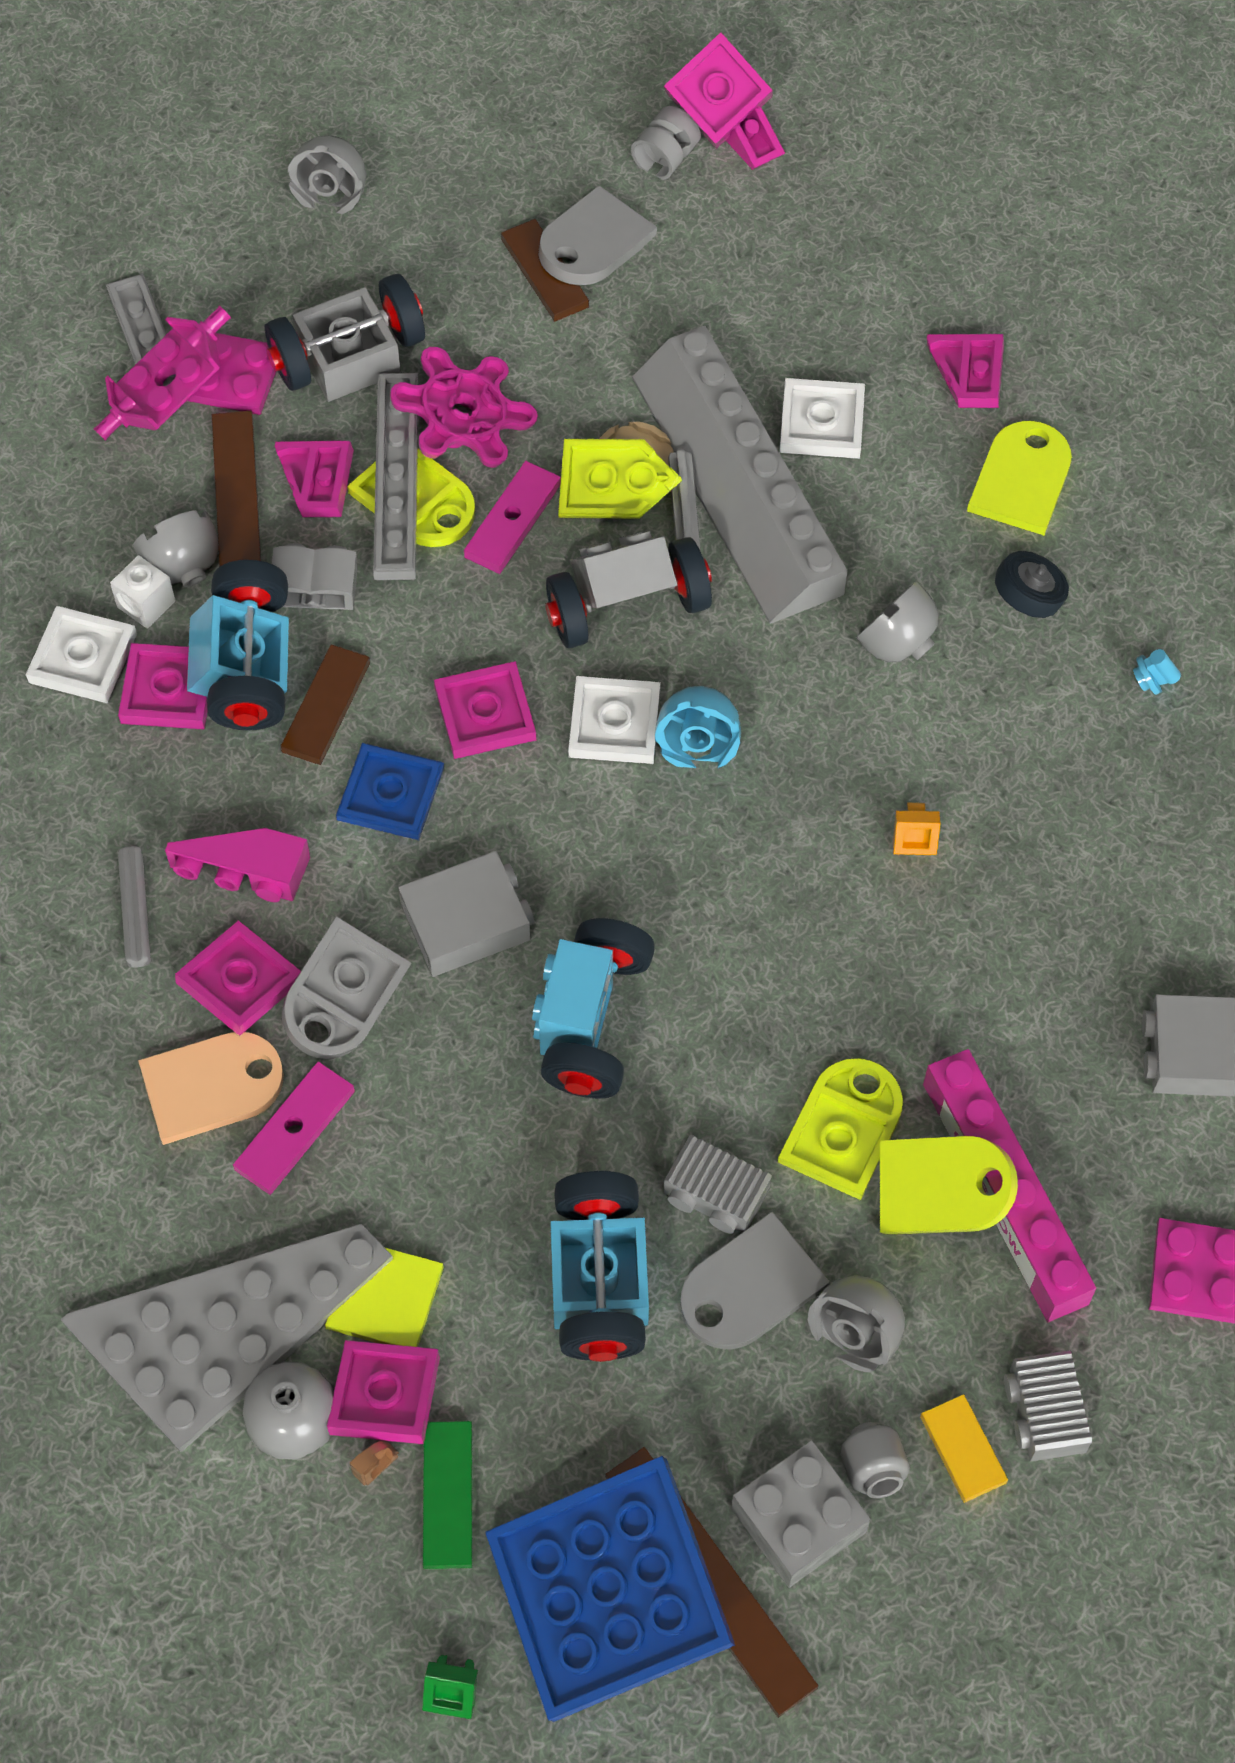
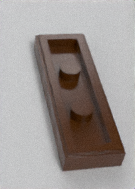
[501,219,589,322]
[281,644,370,765]

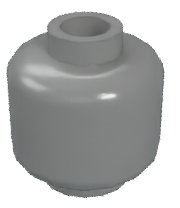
[840,1422,910,1499]

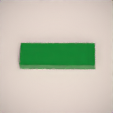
[423,1421,472,1569]

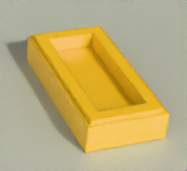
[920,1394,1008,1503]

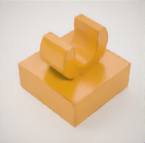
[893,802,940,855]

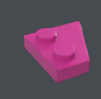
[927,334,1004,408]
[274,441,354,517]

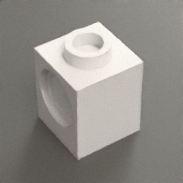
[110,555,175,629]

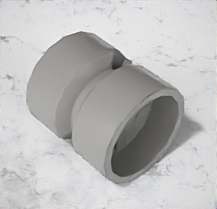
[631,106,701,180]

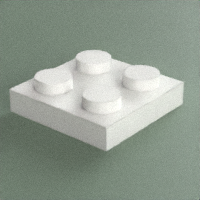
[779,378,865,459]
[26,606,137,703]
[569,676,661,764]

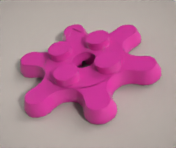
[390,347,538,468]

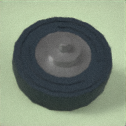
[995,551,1069,618]

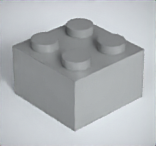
[731,1440,871,1588]

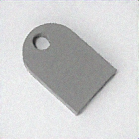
[539,186,658,285]
[282,916,411,1059]
[680,1212,830,1349]

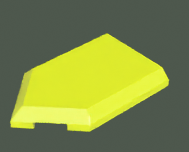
[558,439,682,519]

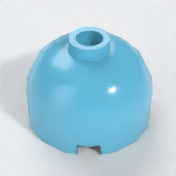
[655,686,741,768]

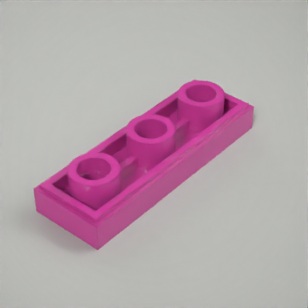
[464,461,561,574]
[233,1062,355,1195]

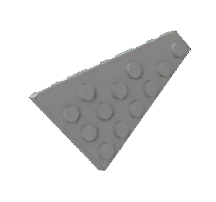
[61,1224,393,1452]

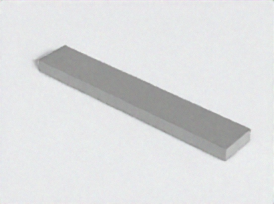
[373,373,419,580]

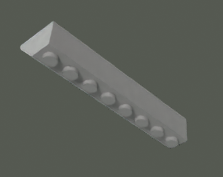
[632,325,847,624]

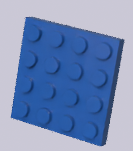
[485,1456,735,1722]

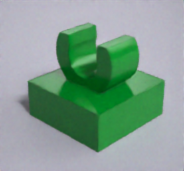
[422,1655,478,1719]

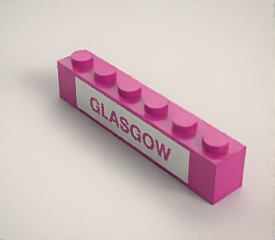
[923,1049,1097,1323]

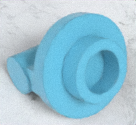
[1133,649,1181,695]

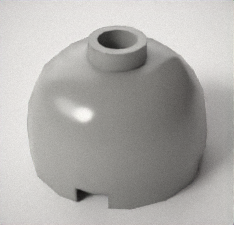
[287,135,367,214]
[133,510,218,587]
[856,581,939,662]
[808,1275,905,1372]
[242,1361,334,1460]

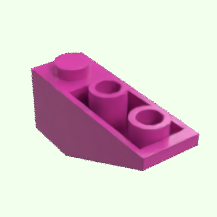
[165,828,310,902]

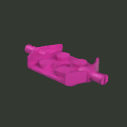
[93,305,231,441]

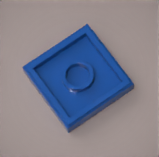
[336,743,444,840]

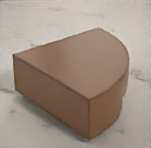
[350,1440,399,1486]

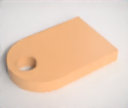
[138,1032,284,1145]

